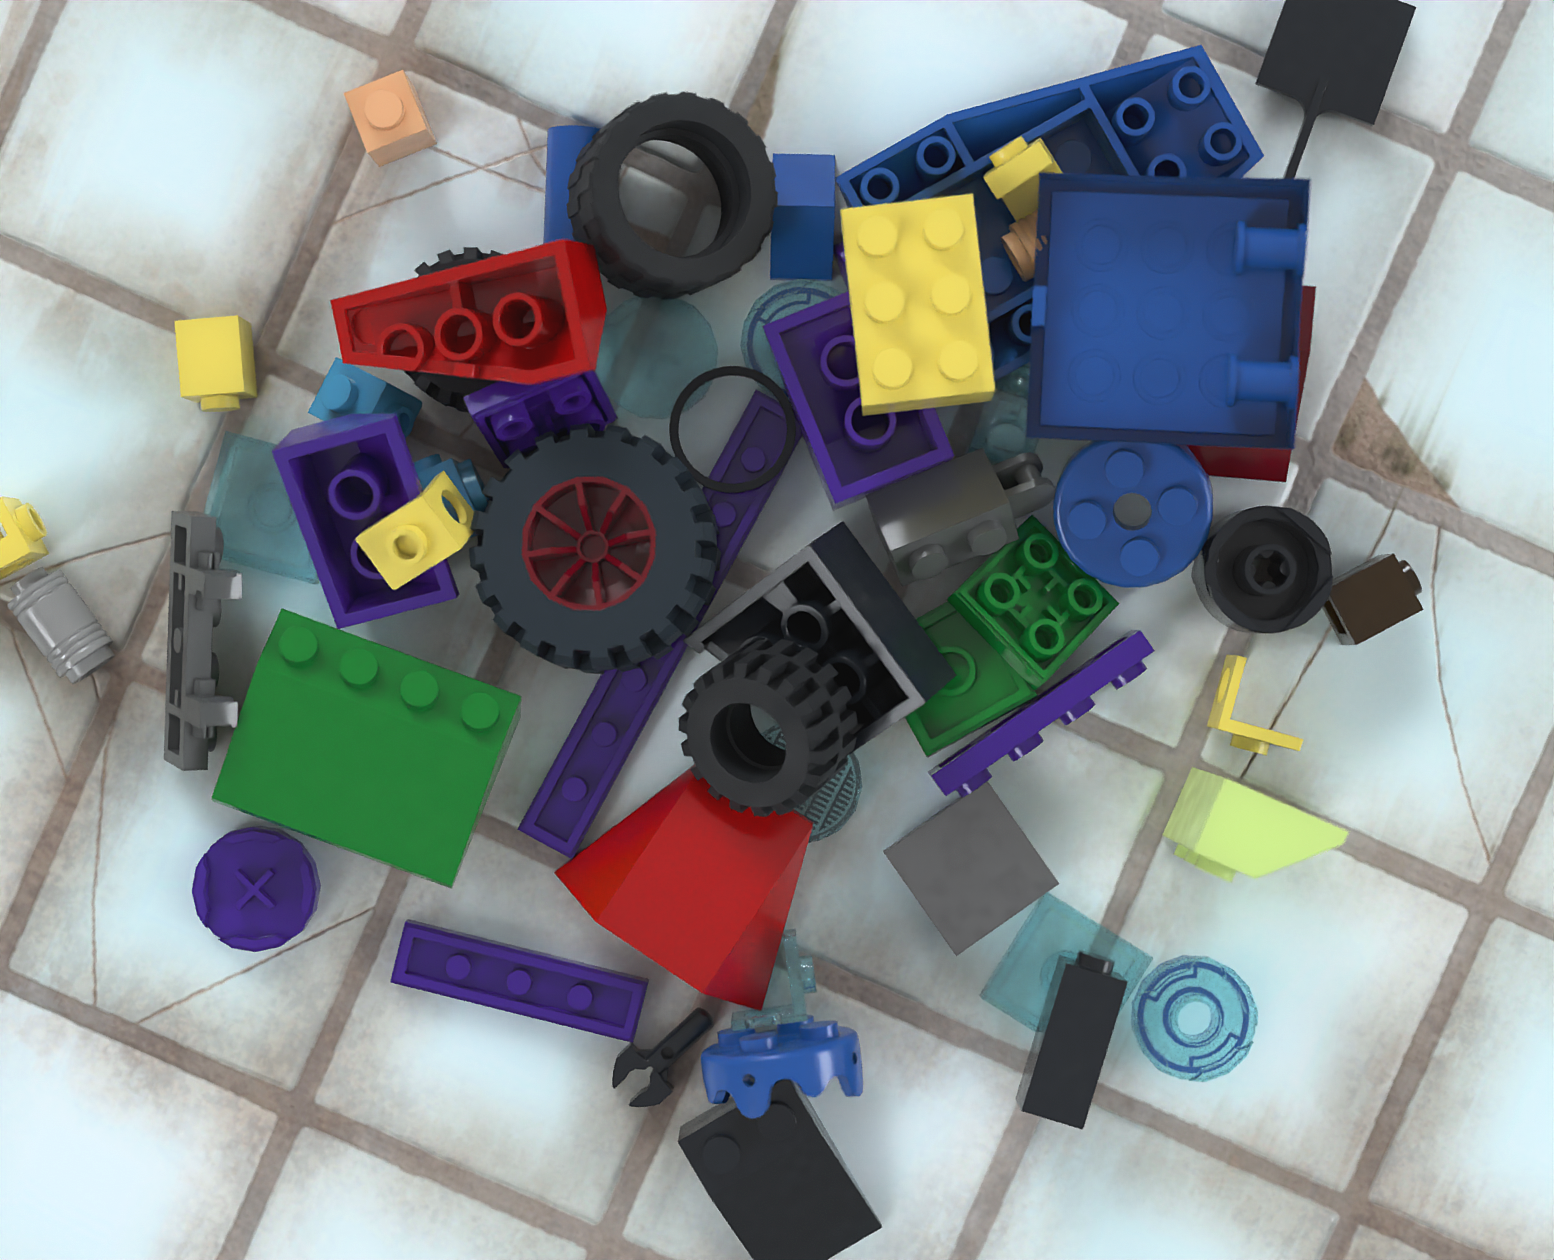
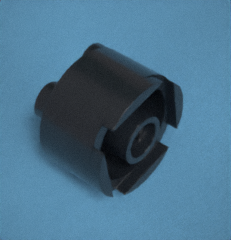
[1191,506,1333,633]

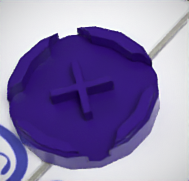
[192,825,321,952]

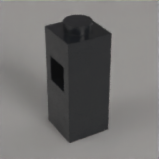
[1015,950,1128,1130]

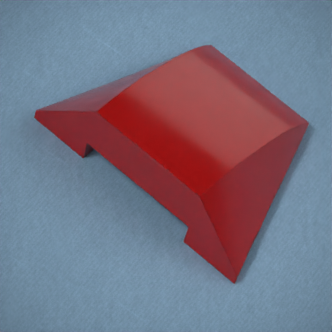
[554,764,814,1011]

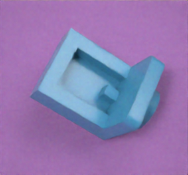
[308,357,422,439]

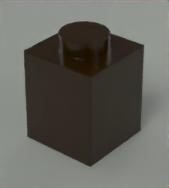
[1322,553,1424,645]

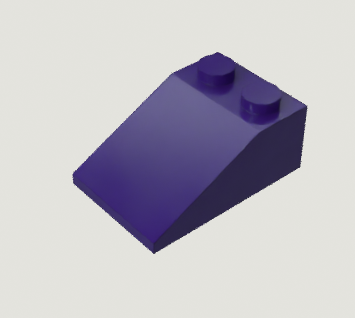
[762,291,954,511]

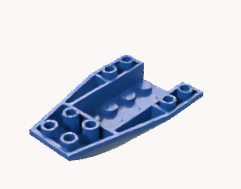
[836,45,1264,382]

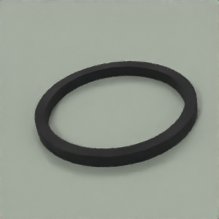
[669,366,796,493]

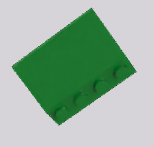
[211,608,522,889]

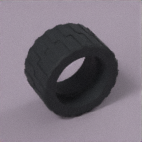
[566,92,778,300]

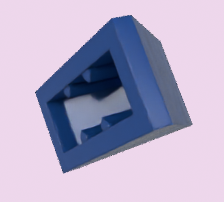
[770,153,835,281]

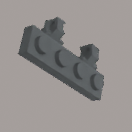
[164,511,243,771]

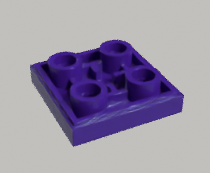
[463,370,618,469]

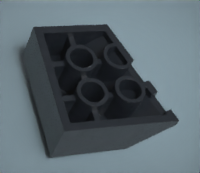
[683,521,956,756]

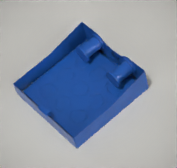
[1026,173,1311,449]

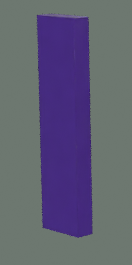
[390,919,649,1043]

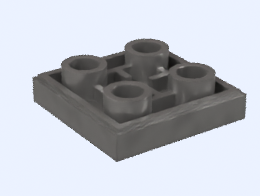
[883,781,1059,956]

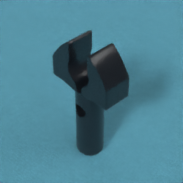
[612,1007,714,1107]

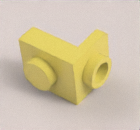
[983,135,1063,222]

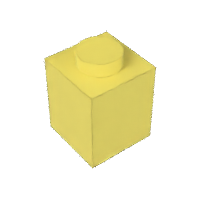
[174,315,258,412]

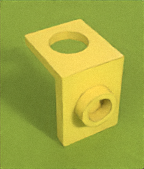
[356,471,474,590]
[1207,655,1303,756]

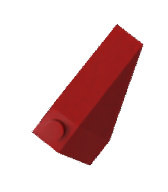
[330,239,607,385]

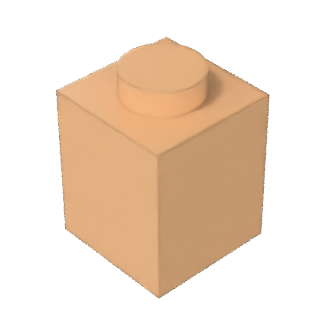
[343,70,437,167]

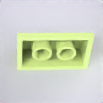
[1162,767,1349,882]

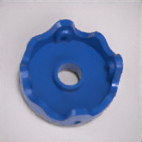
[1053,441,1213,588]
[700,1015,863,1118]

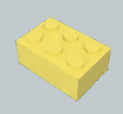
[841,194,995,416]

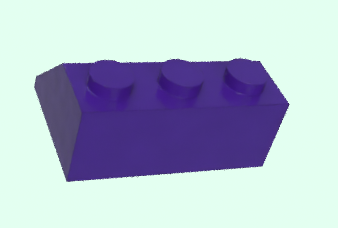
[271,414,460,629]

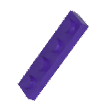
[928,630,1155,798]

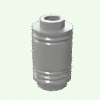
[7,567,115,684]

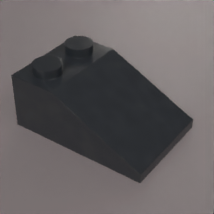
[677,1079,882,1260]

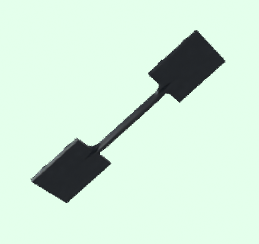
[1255,0,1416,178]

